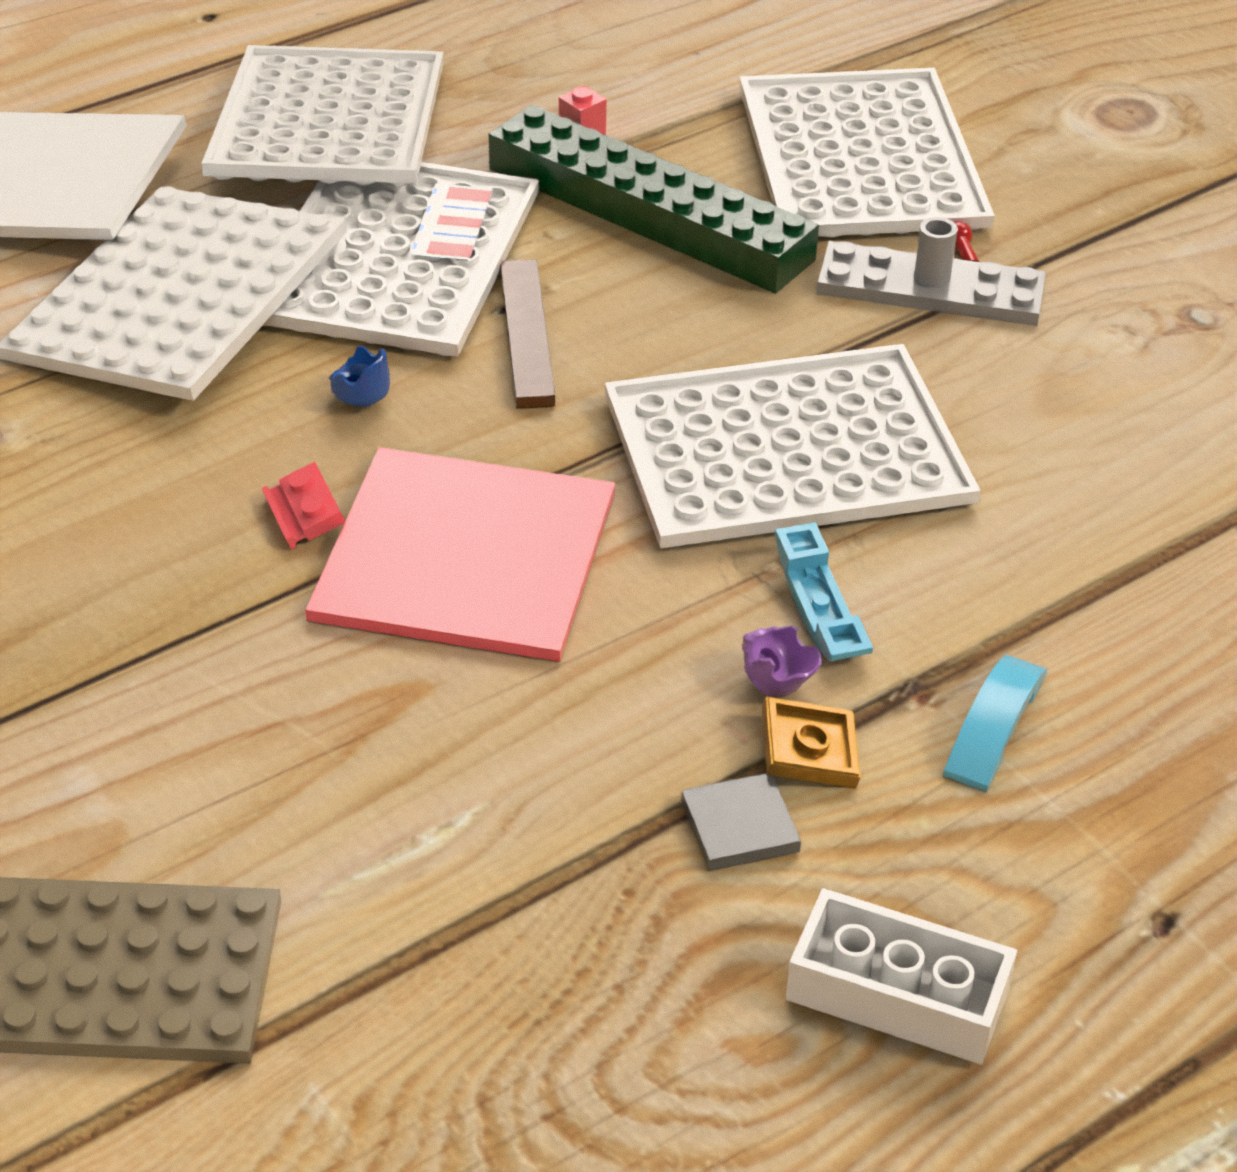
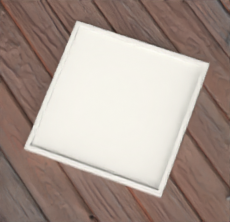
[0,112,187,240]

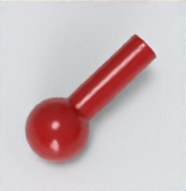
[954,221,979,262]

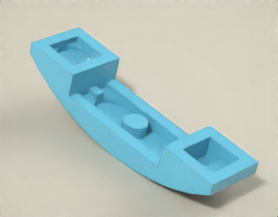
[775,522,873,661]
[943,655,1048,792]

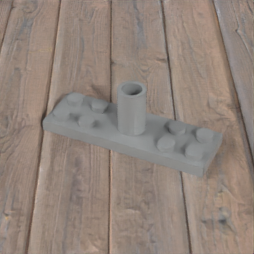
[817,217,1046,326]

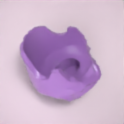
[742,625,822,698]

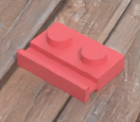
[262,462,346,550]

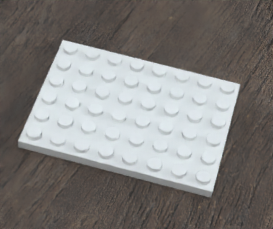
[202,45,444,186]
[739,68,995,238]
[262,162,539,357]
[0,187,348,401]
[605,344,981,549]

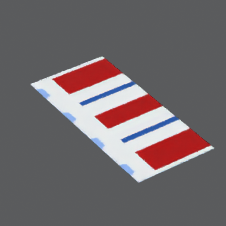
[410,184,493,260]

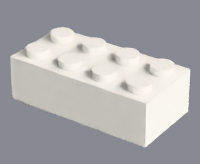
[786,888,1017,1065]

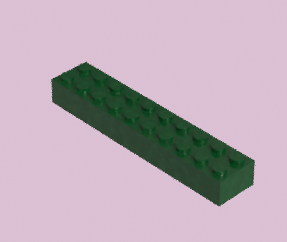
[488,104,819,294]

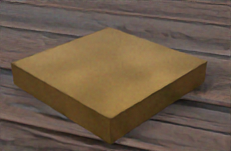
[762,697,861,788]

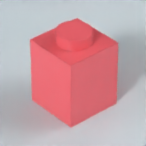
[558,85,607,135]

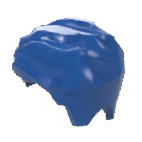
[329,346,390,407]

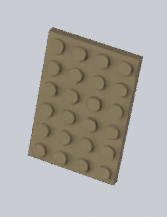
[0,877,281,1064]

